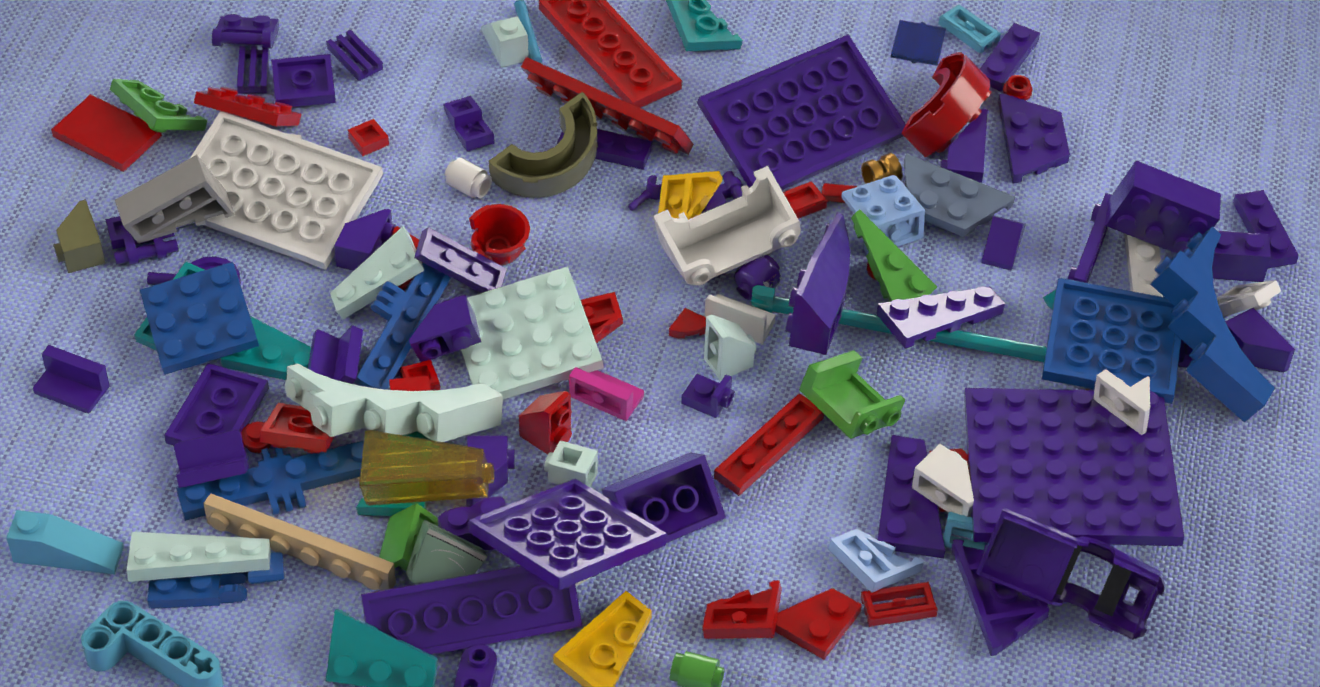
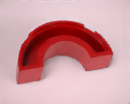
[901,52,991,158]

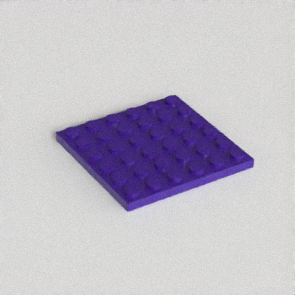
[964,388,1184,546]

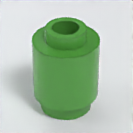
[670,651,725,687]

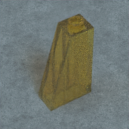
[359,430,494,505]

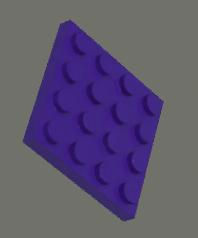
[469,479,667,590]

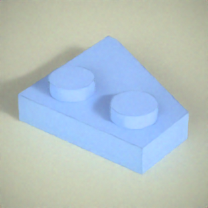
[828,529,924,592]

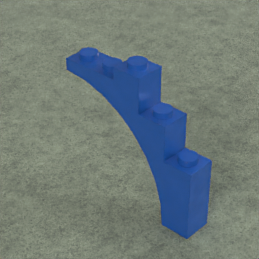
[1150,227,1275,422]

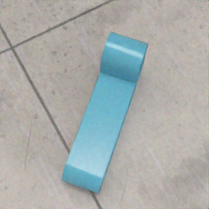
[81,601,224,687]

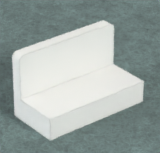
[705,294,776,345]

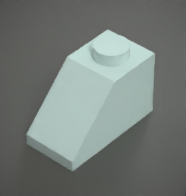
[481,16,528,68]
[704,315,756,381]

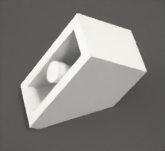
[912,444,974,517]

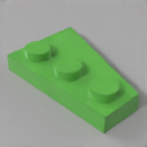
[110,79,208,132]

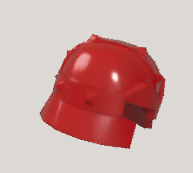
[469,204,530,266]

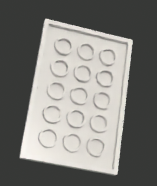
[190,111,383,270]

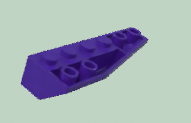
[785,213,850,355]

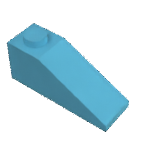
[6,510,124,575]

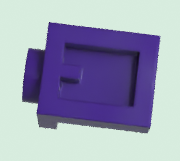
[681,374,735,418]

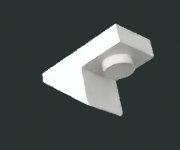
[1093,370,1150,435]

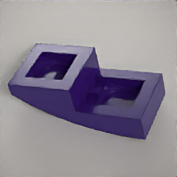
[443,96,495,151]

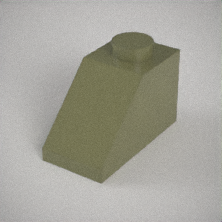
[53,199,105,273]

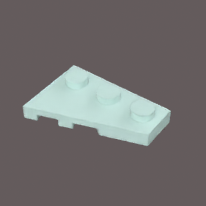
[330,226,424,319]

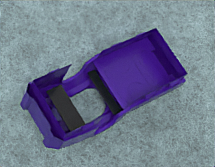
[976,507,1165,640]

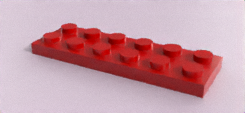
[539,0,682,108]
[521,57,694,155]

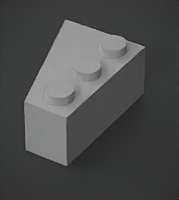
[115,155,235,243]

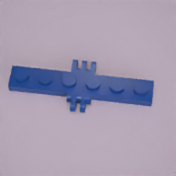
[354,262,451,390]
[176,438,382,521]

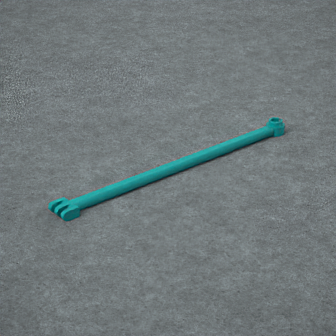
[751,285,1047,362]

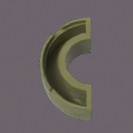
[488,92,597,198]

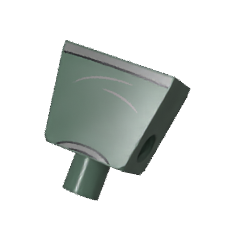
[406,520,487,584]

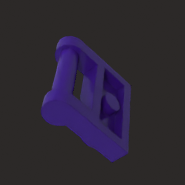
[212,14,279,49]

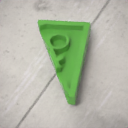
[851,209,937,302]

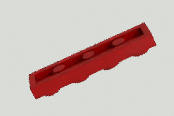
[714,393,824,496]

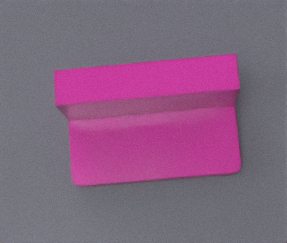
[569,367,644,421]

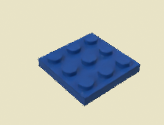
[140,262,259,375]

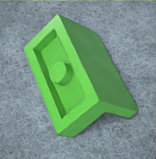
[379,503,438,571]

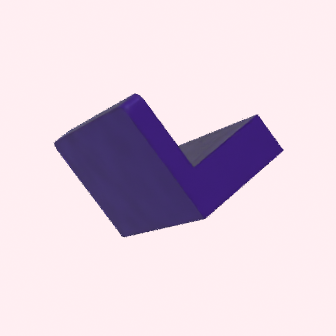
[308,325,363,384]
[33,345,110,413]
[174,429,249,488]

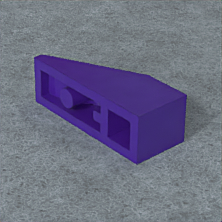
[940,109,988,183]

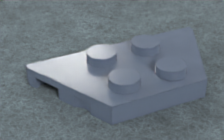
[904,154,1015,237]

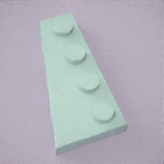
[126,532,271,582]

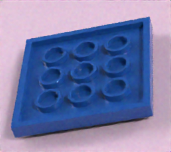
[1042,278,1181,404]

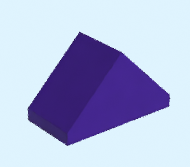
[981,216,1026,271]

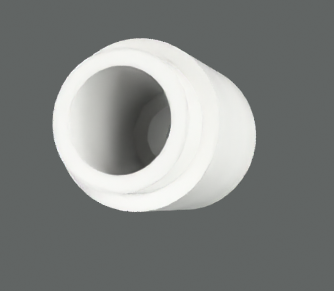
[445,158,492,198]

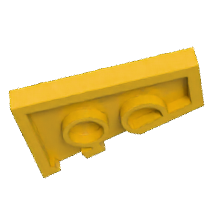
[553,591,652,687]

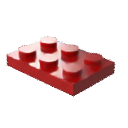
[194,87,301,127]

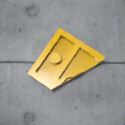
[658,171,723,220]

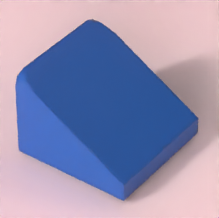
[248,552,285,584]

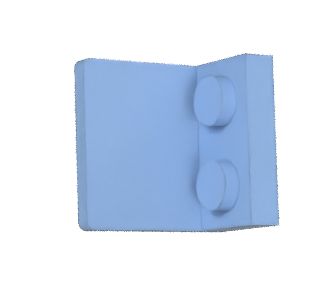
[842,175,925,254]

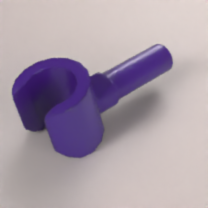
[628,175,662,211]

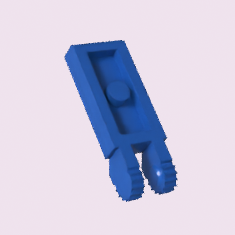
[148,572,248,609]

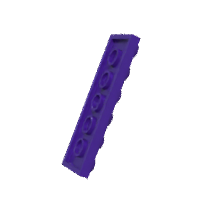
[360,565,583,655]

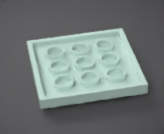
[461,266,604,400]

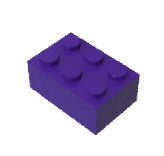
[1105,160,1221,254]

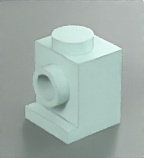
[544,440,598,488]

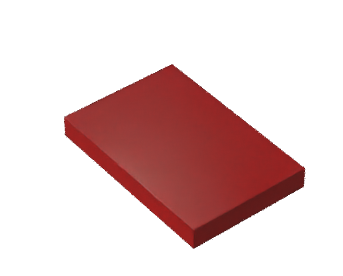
[51,94,162,172]

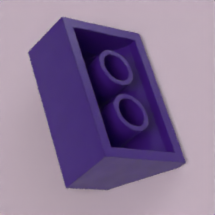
[601,452,726,543]

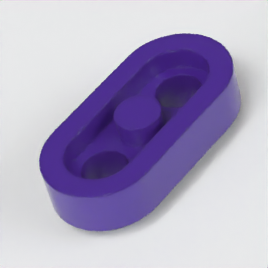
[453,644,497,687]

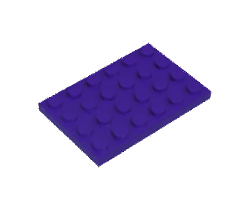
[697,34,906,190]

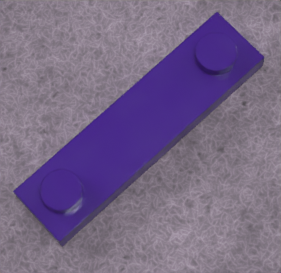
[1068,193,1112,283]

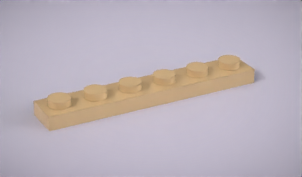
[204,493,396,590]

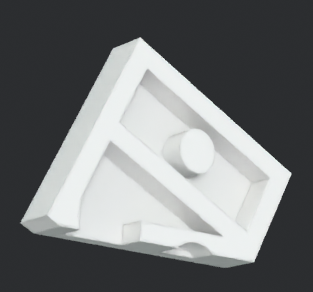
[1217,280,1281,317]

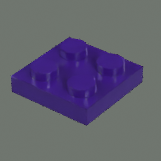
[271,54,336,107]

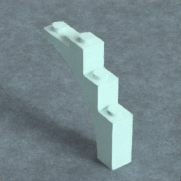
[285,364,503,444]

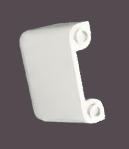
[653,166,801,285]

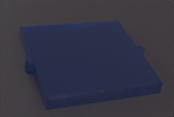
[891,20,946,66]

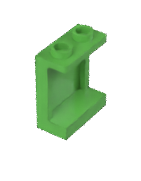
[799,350,905,439]

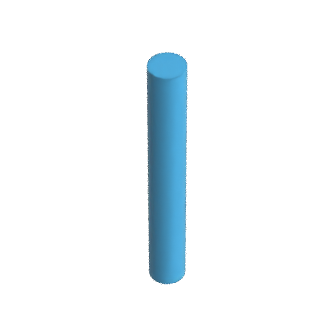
[514,0,543,64]

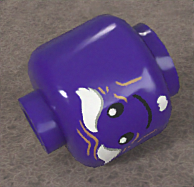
[734,254,781,300]

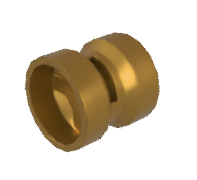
[861,153,903,184]

